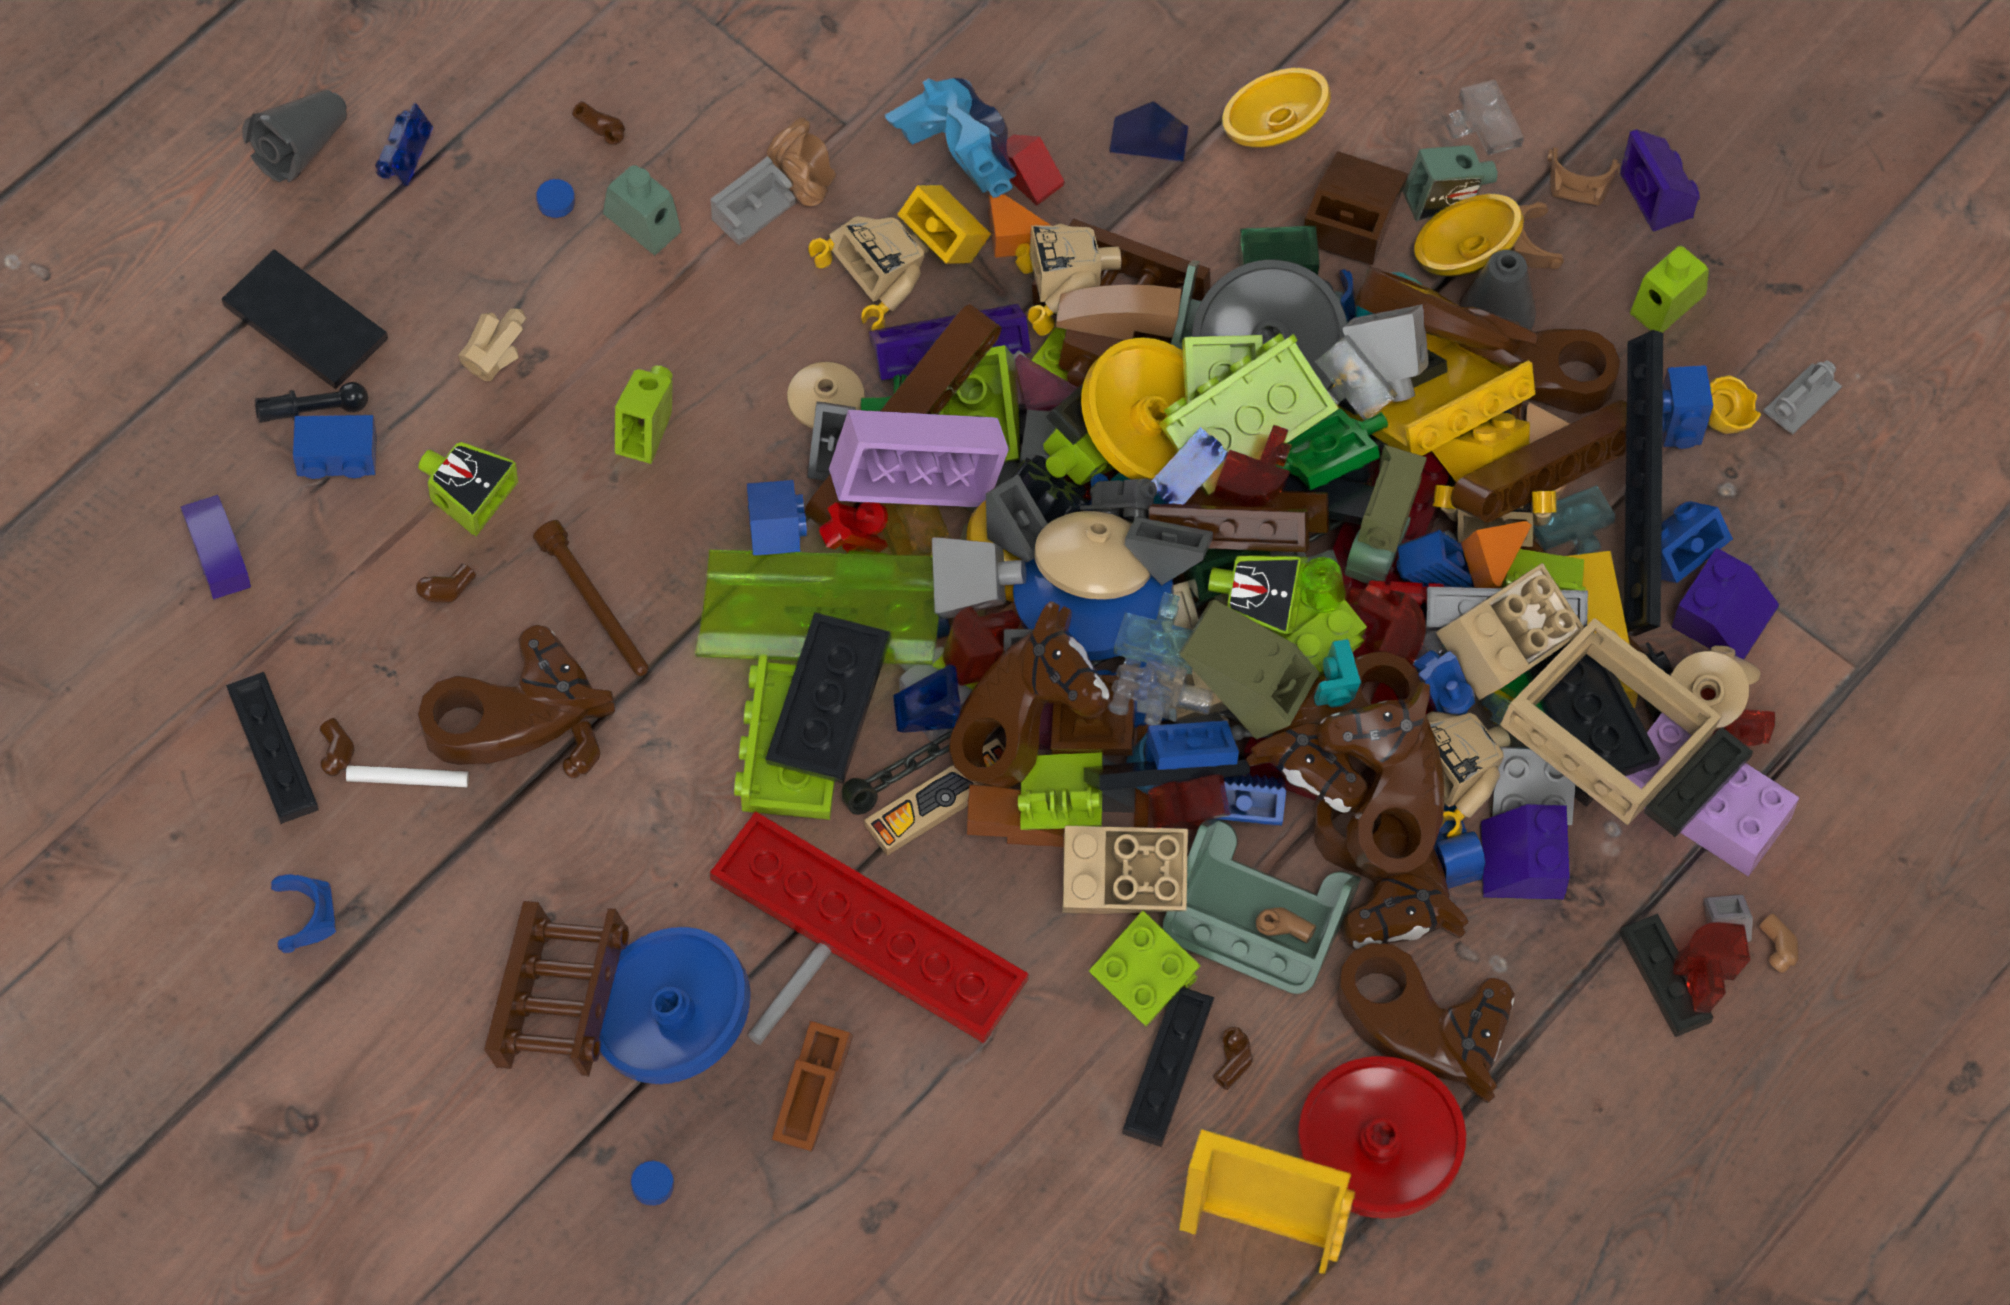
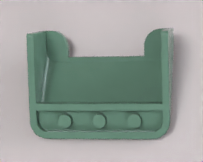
[1163,818,1362,994]

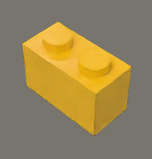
[897,185,991,264]

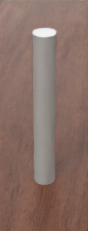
[748,943,832,1045]

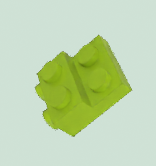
[1182,335,1265,403]
[1261,570,1367,677]

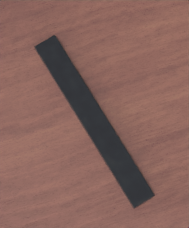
[1624,330,1664,636]

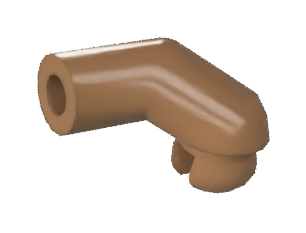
[1256,907,1317,943]
[1759,913,1799,973]

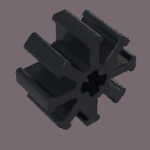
[1011,455,1091,524]

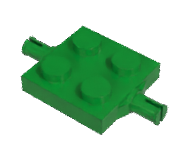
[1262,408,1388,490]

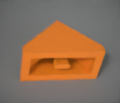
[988,193,1052,258]
[1461,521,1532,588]

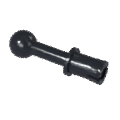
[255,382,368,423]

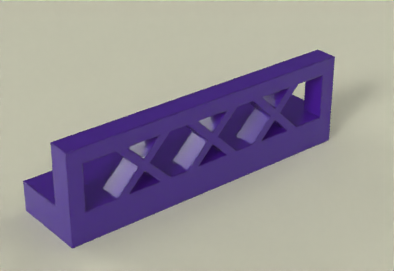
[869,304,1031,380]

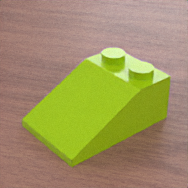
[939,345,1020,462]

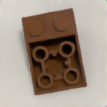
[1301,151,1409,265]

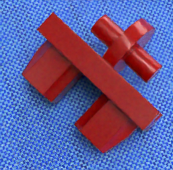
[819,502,888,556]

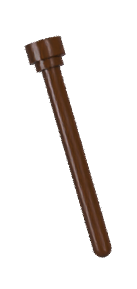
[533,520,649,676]

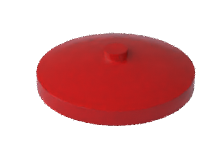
[1297,1056,1466,1219]

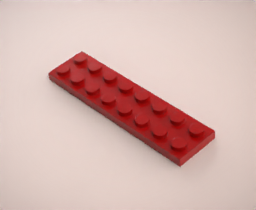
[710,811,1029,1043]

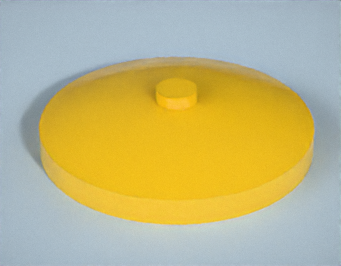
[1081,338,1196,489]

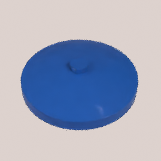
[1013,558,1174,661]
[599,927,751,1084]

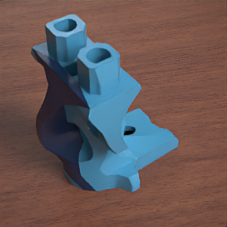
[885,78,1016,198]

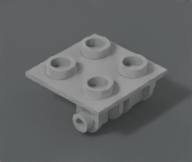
[1492,747,1575,825]

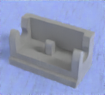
[711,157,796,246]

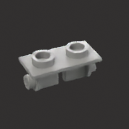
[1763,360,1842,435]

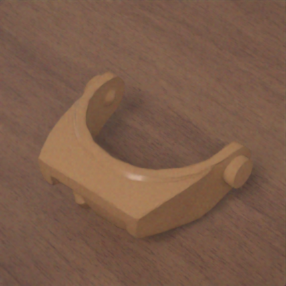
[1547,147,1621,206]
[1510,202,1564,269]

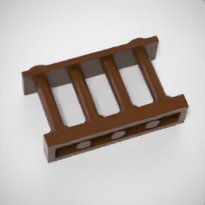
[1032,218,1211,344]
[1149,487,1329,552]
[484,901,629,1076]

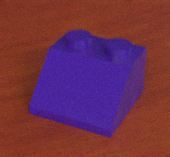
[1620,129,1700,232]
[1671,548,1779,660]
[1480,804,1570,900]

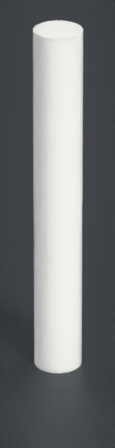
[346,765,469,787]

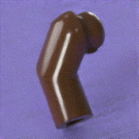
[572,102,625,145]
[416,563,476,603]
[319,718,355,776]
[563,721,600,778]
[1213,1027,1253,1090]

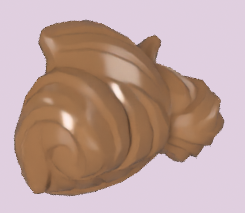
[767,117,836,206]

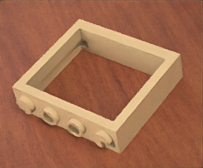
[1500,618,1722,825]

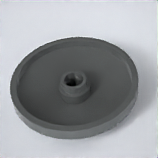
[1192,260,1349,392]

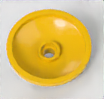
[1222,68,1331,148]
[1414,194,1524,276]

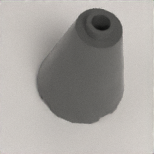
[242,90,347,182]
[1460,250,1536,330]

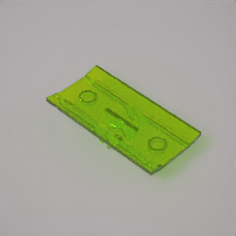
[695,549,939,665]

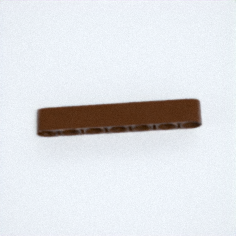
[804,304,1002,526]
[1451,400,1627,523]

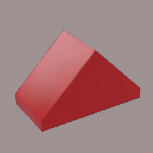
[1006,134,1064,206]

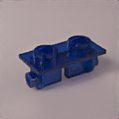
[375,103,433,186]
[1151,427,1230,505]

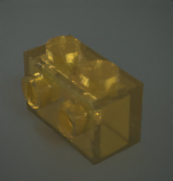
[881,503,952,575]

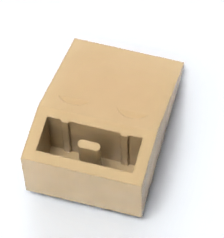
[1436,563,1584,700]
[1062,826,1188,914]

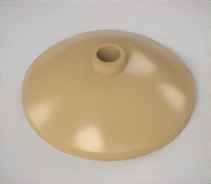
[1034,511,1151,599]

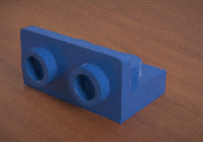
[1145,720,1239,770]

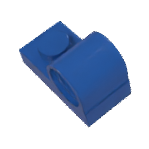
[1434,805,1485,889]

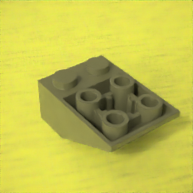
[1179,599,1320,739]

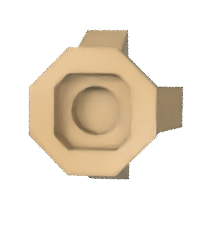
[458,308,526,381]

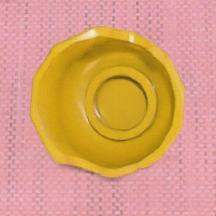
[1708,375,1761,434]

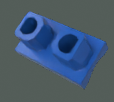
[1414,650,1475,715]

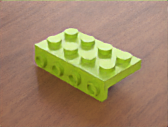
[1158,333,1339,496]
[734,653,835,820]

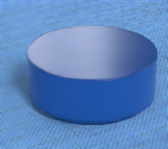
[536,179,575,218]
[631,1161,674,1206]

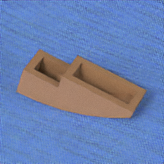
[1055,284,1181,340]

